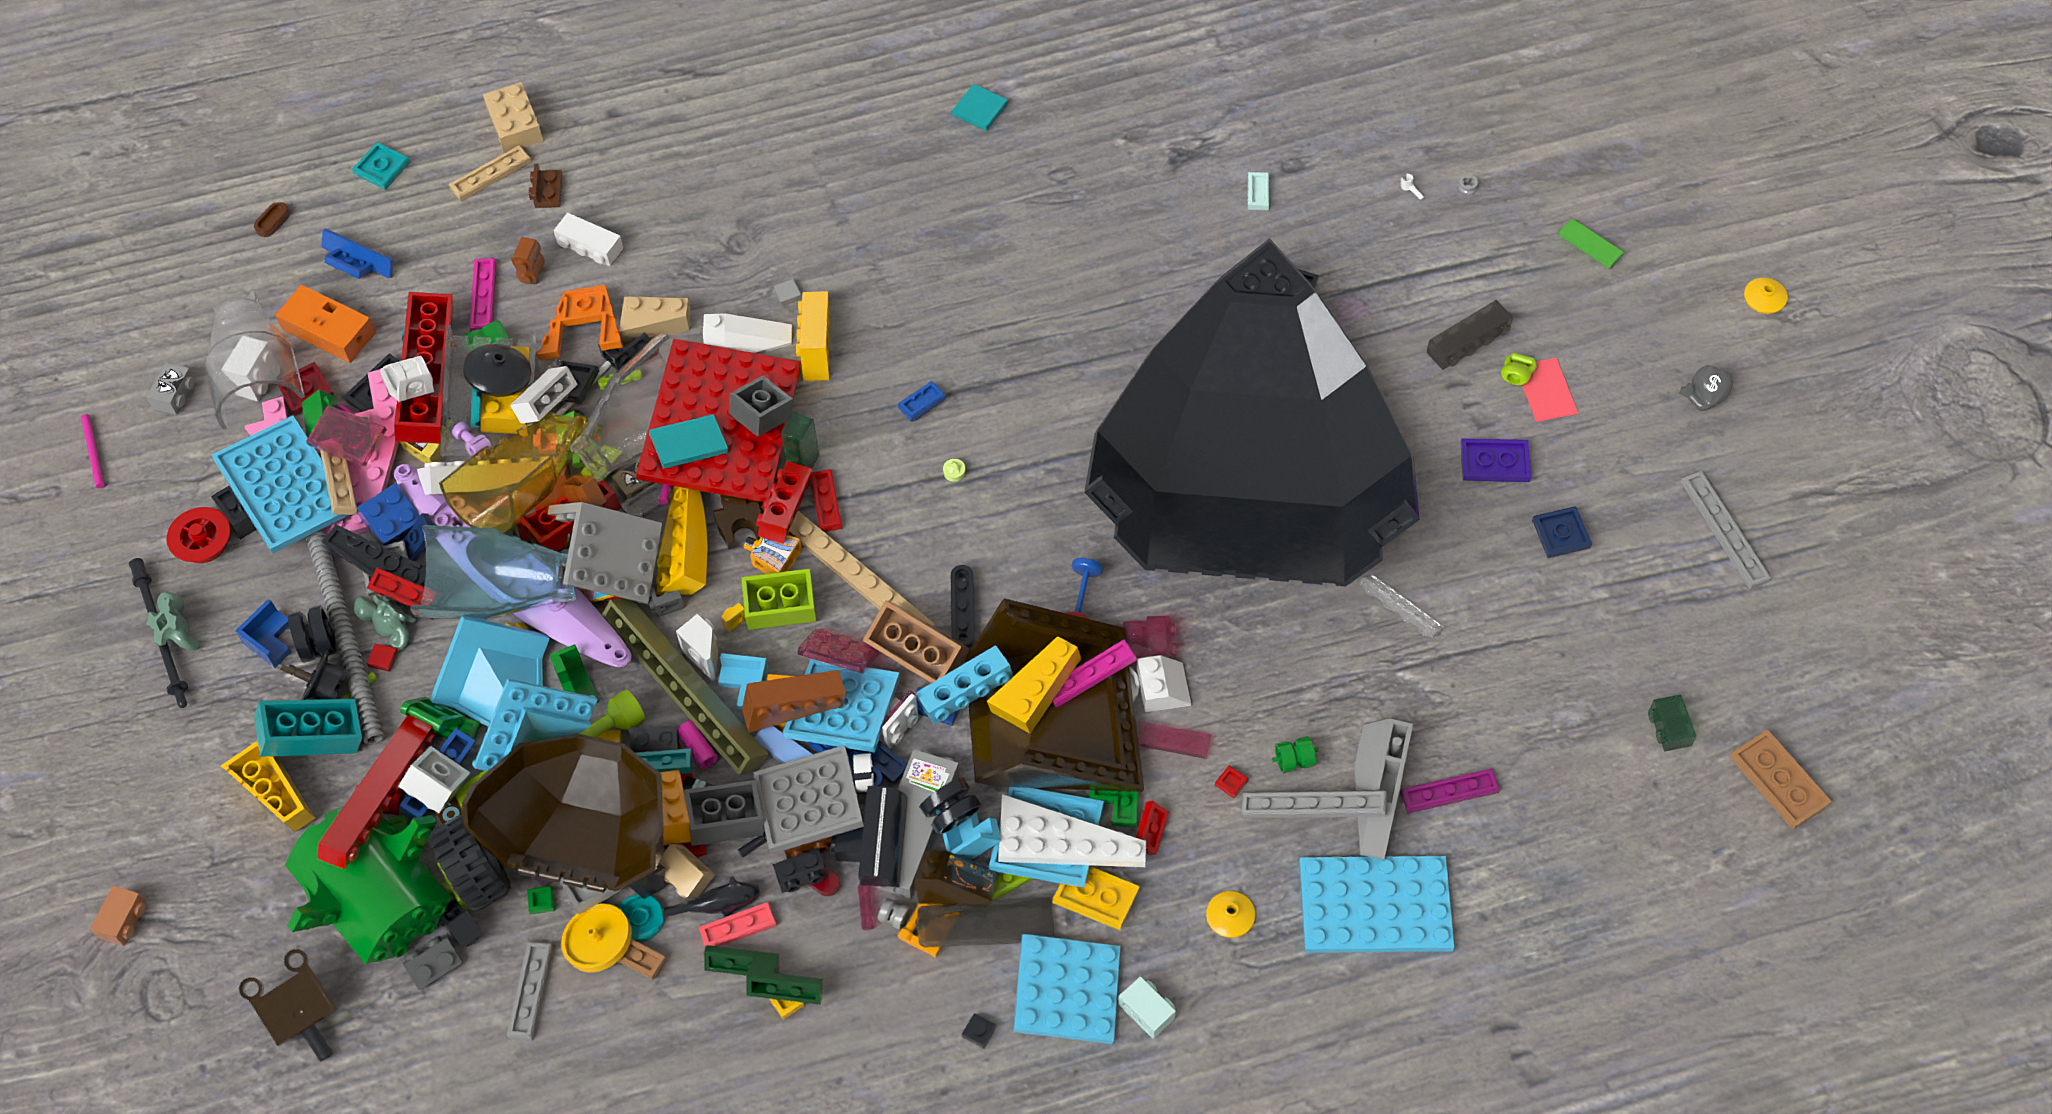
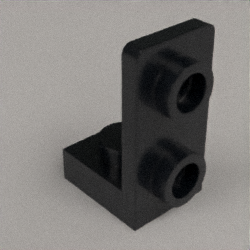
[598,332,651,371]

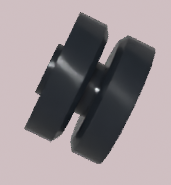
[288,605,336,663]
[919,777,982,835]

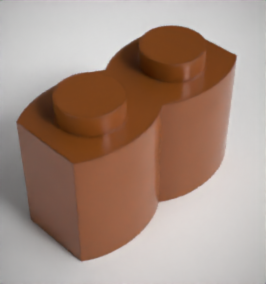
[512,237,545,285]
[560,475,607,507]

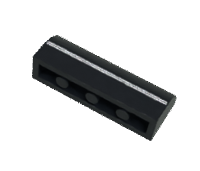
[858,786,908,887]

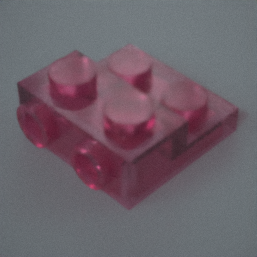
[1123,616,1176,666]

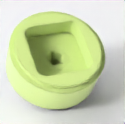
[943,459,966,482]

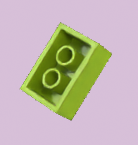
[741,569,817,630]

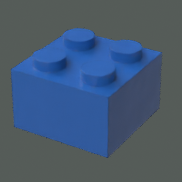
[357,483,419,546]

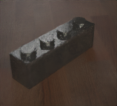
[1426,300,1513,370]

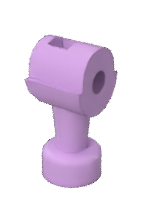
[452,422,492,459]

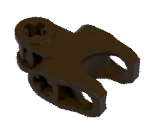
[713,494,761,549]

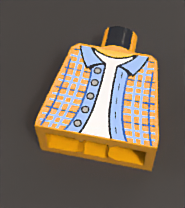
[744,535,802,574]

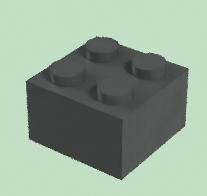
[729,375,793,437]

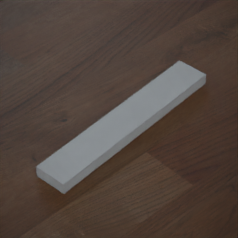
[1681,471,1771,590]
[1241,791,1387,818]

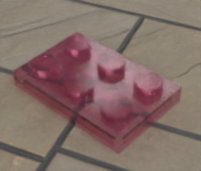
[798,629,879,674]

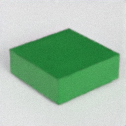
[527,886,555,915]

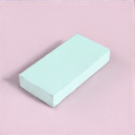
[1248,172,1269,210]

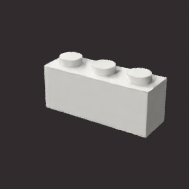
[554,213,623,266]
[510,366,578,423]

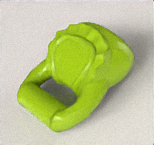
[1501,353,1537,385]

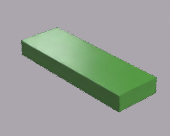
[1558,219,1624,269]

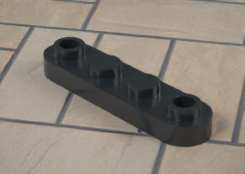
[951,565,975,648]

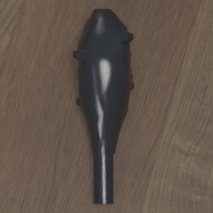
[664,876,760,917]

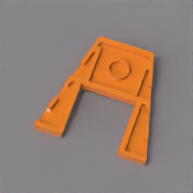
[536,285,623,361]

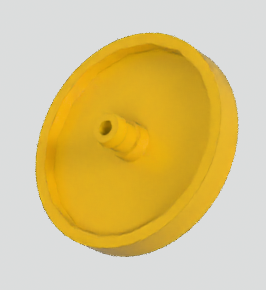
[561,904,632,973]

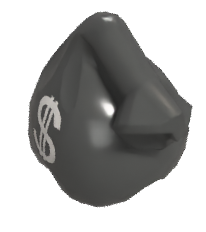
[1680,365,1733,411]

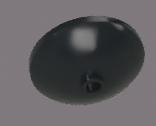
[463,344,531,397]

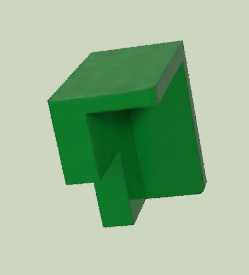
[549,644,599,704]

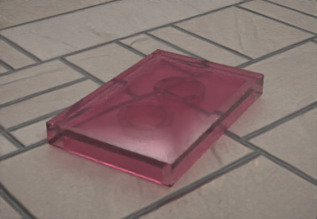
[306,405,387,467]

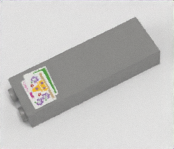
[871,749,959,899]

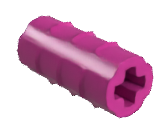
[677,720,718,770]

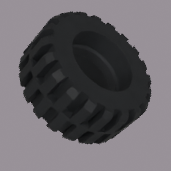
[429,814,511,911]

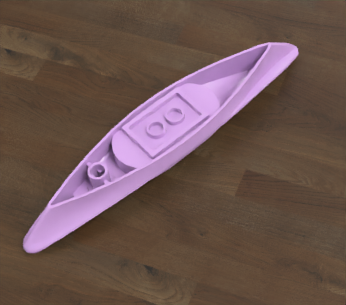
[394,464,631,668]

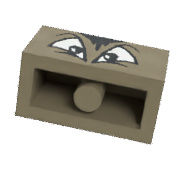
[612,458,663,506]

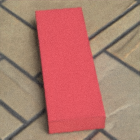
[699,902,777,947]

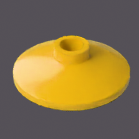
[1744,277,1788,314]
[1206,891,1255,938]

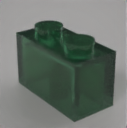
[1648,694,1697,752]

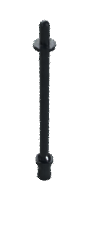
[129,558,188,708]

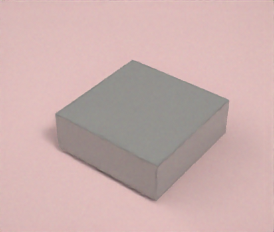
[774,279,802,306]

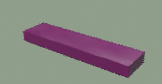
[1400,768,1500,814]

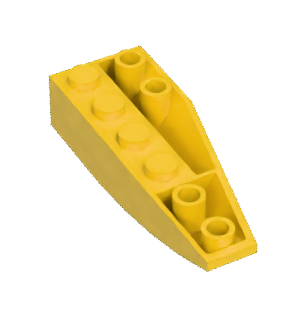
[656,486,708,596]

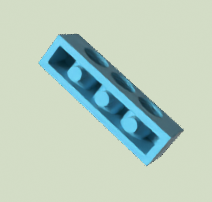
[915,645,1014,725]

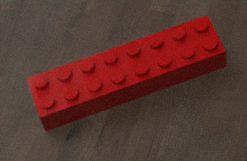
[394,292,453,444]

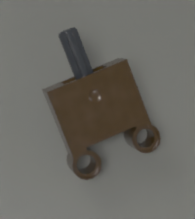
[239,949,337,1061]

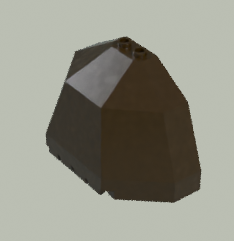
[462,734,664,893]

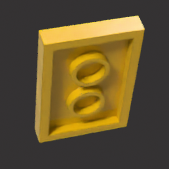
[1053,866,1140,930]

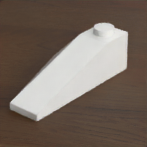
[703,314,792,353]

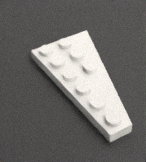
[998,794,1146,867]

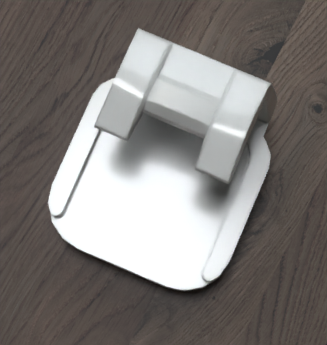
[380,356,434,402]

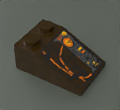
[915,850,999,904]

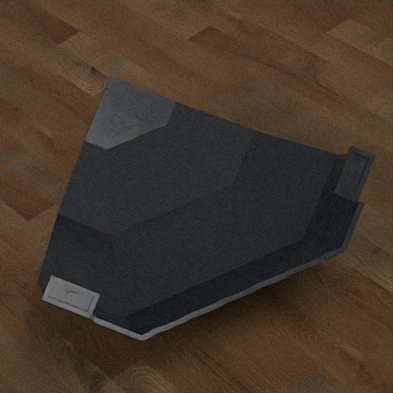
[1084,238,1420,587]

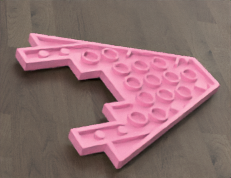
[245,369,399,535]

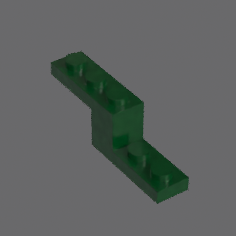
[704,945,822,1005]

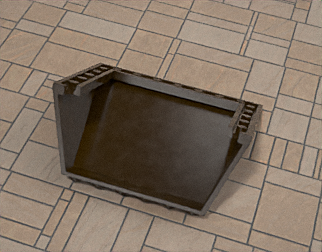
[965,598,1144,792]

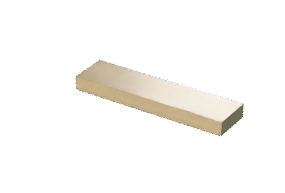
[449,145,531,201]
[320,444,357,515]

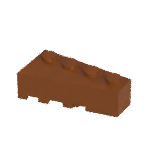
[742,670,846,733]

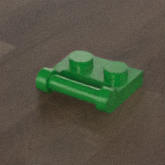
[400,697,464,733]

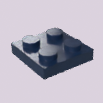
[1532,506,1592,558]

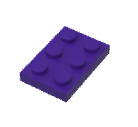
[1460,438,1531,482]

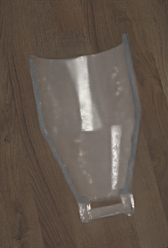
[204,291,305,430]
[569,334,670,482]

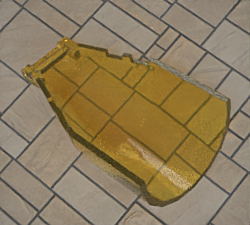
[439,412,587,535]

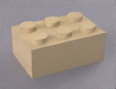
[483,82,543,153]

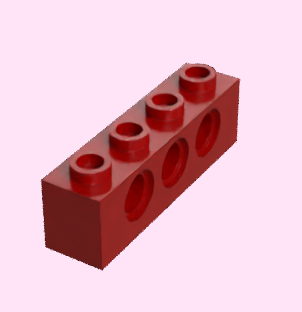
[756,461,812,544]

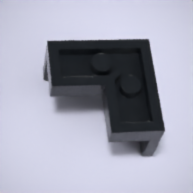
[211,486,257,540]

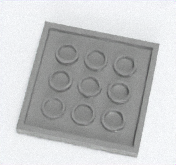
[753,745,864,854]

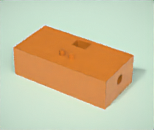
[275,285,376,363]

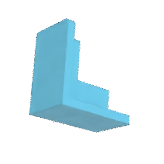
[718,653,769,710]
[943,812,1001,860]

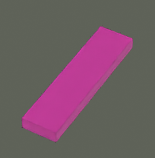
[469,258,497,331]
[1053,639,1137,707]

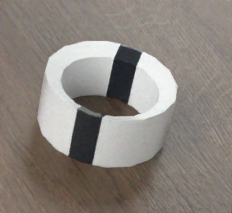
[853,753,874,793]

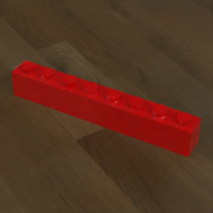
[317,715,436,869]

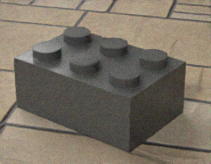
[684,780,763,846]

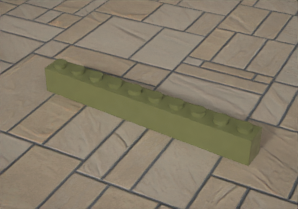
[602,598,769,775]

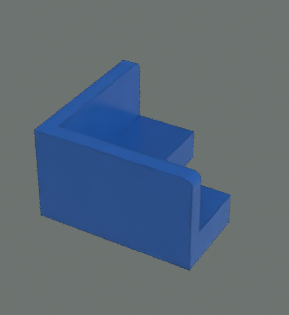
[235,599,291,668]

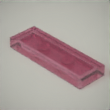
[1138,722,1211,759]

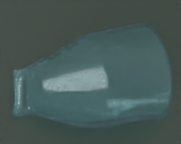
[410,525,576,621]

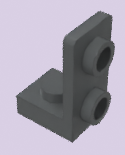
[648,584,684,617]

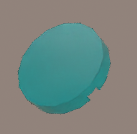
[471,387,482,428]
[618,894,665,942]

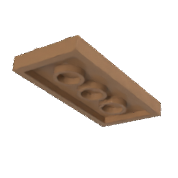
[1729,729,1832,830]

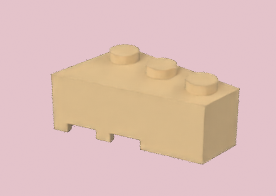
[619,296,692,346]

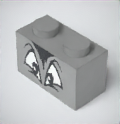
[146,362,195,415]

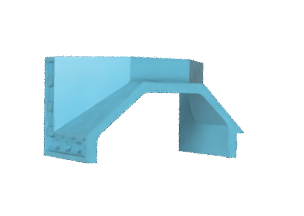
[430,615,598,771]

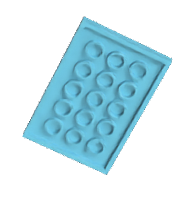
[211,416,349,554]
[1299,856,1454,953]

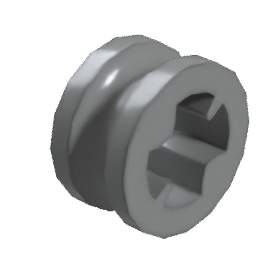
[1459,174,1478,195]

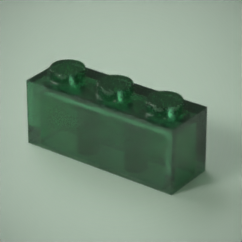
[781,412,820,468]

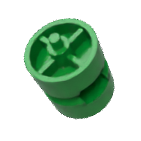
[1272,736,1319,774]

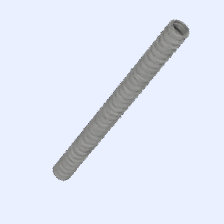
[306,531,385,744]

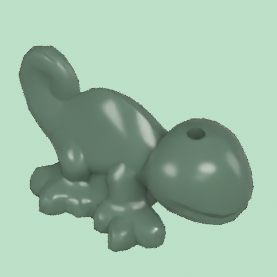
[146,592,200,651]
[354,594,416,651]

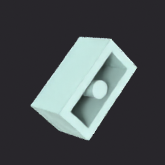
[1118,977,1176,1039]

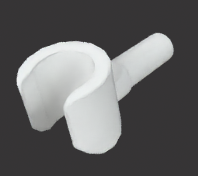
[1401,174,1424,200]

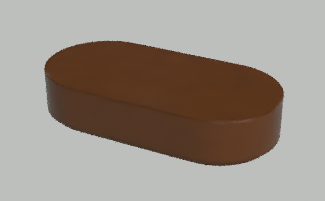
[254,202,290,237]

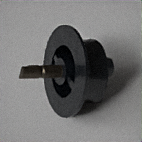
[280,649,348,700]

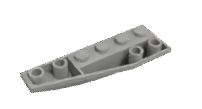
[1354,718,1413,860]

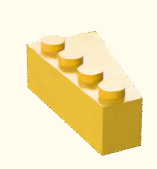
[796,291,830,381]
[987,637,1081,734]
[221,741,315,832]

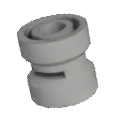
[878,898,911,930]

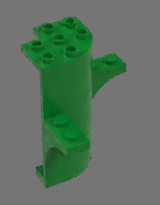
[285,806,451,964]

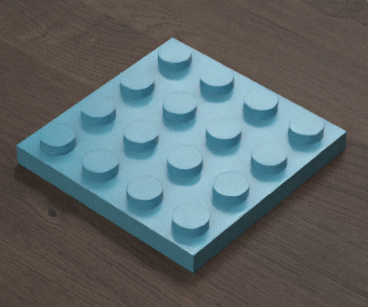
[783,659,900,753]
[989,787,1104,888]
[1013,934,1120,1044]

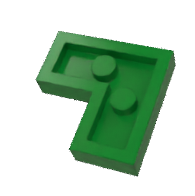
[1090,790,1138,827]

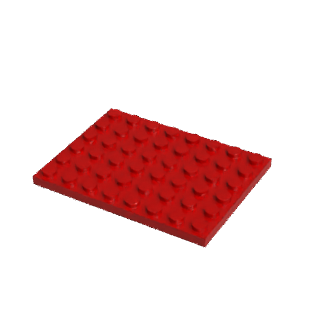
[636,338,801,502]

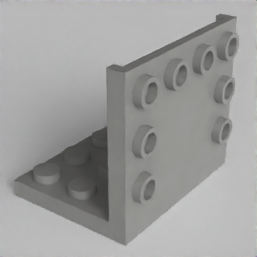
[548,502,662,604]

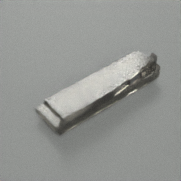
[915,897,1055,947]

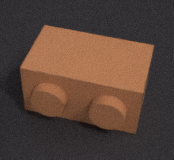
[90,886,147,946]

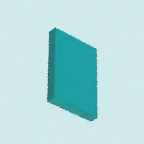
[649,414,728,469]

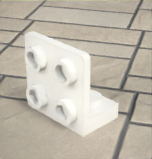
[879,694,918,749]

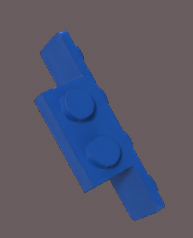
[321,229,393,279]

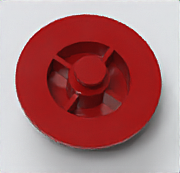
[166,507,231,563]

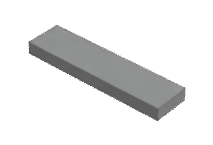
[506,941,553,1041]

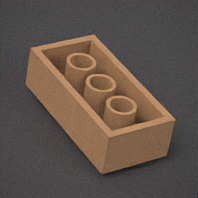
[862,600,969,683]

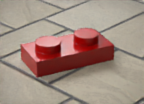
[1136,801,1169,855]

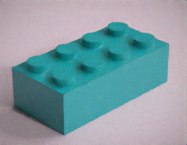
[254,699,362,757]

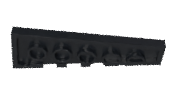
[322,524,460,620]

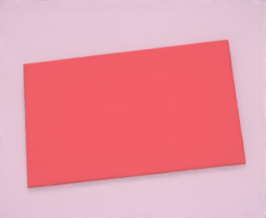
[1522,358,1578,422]

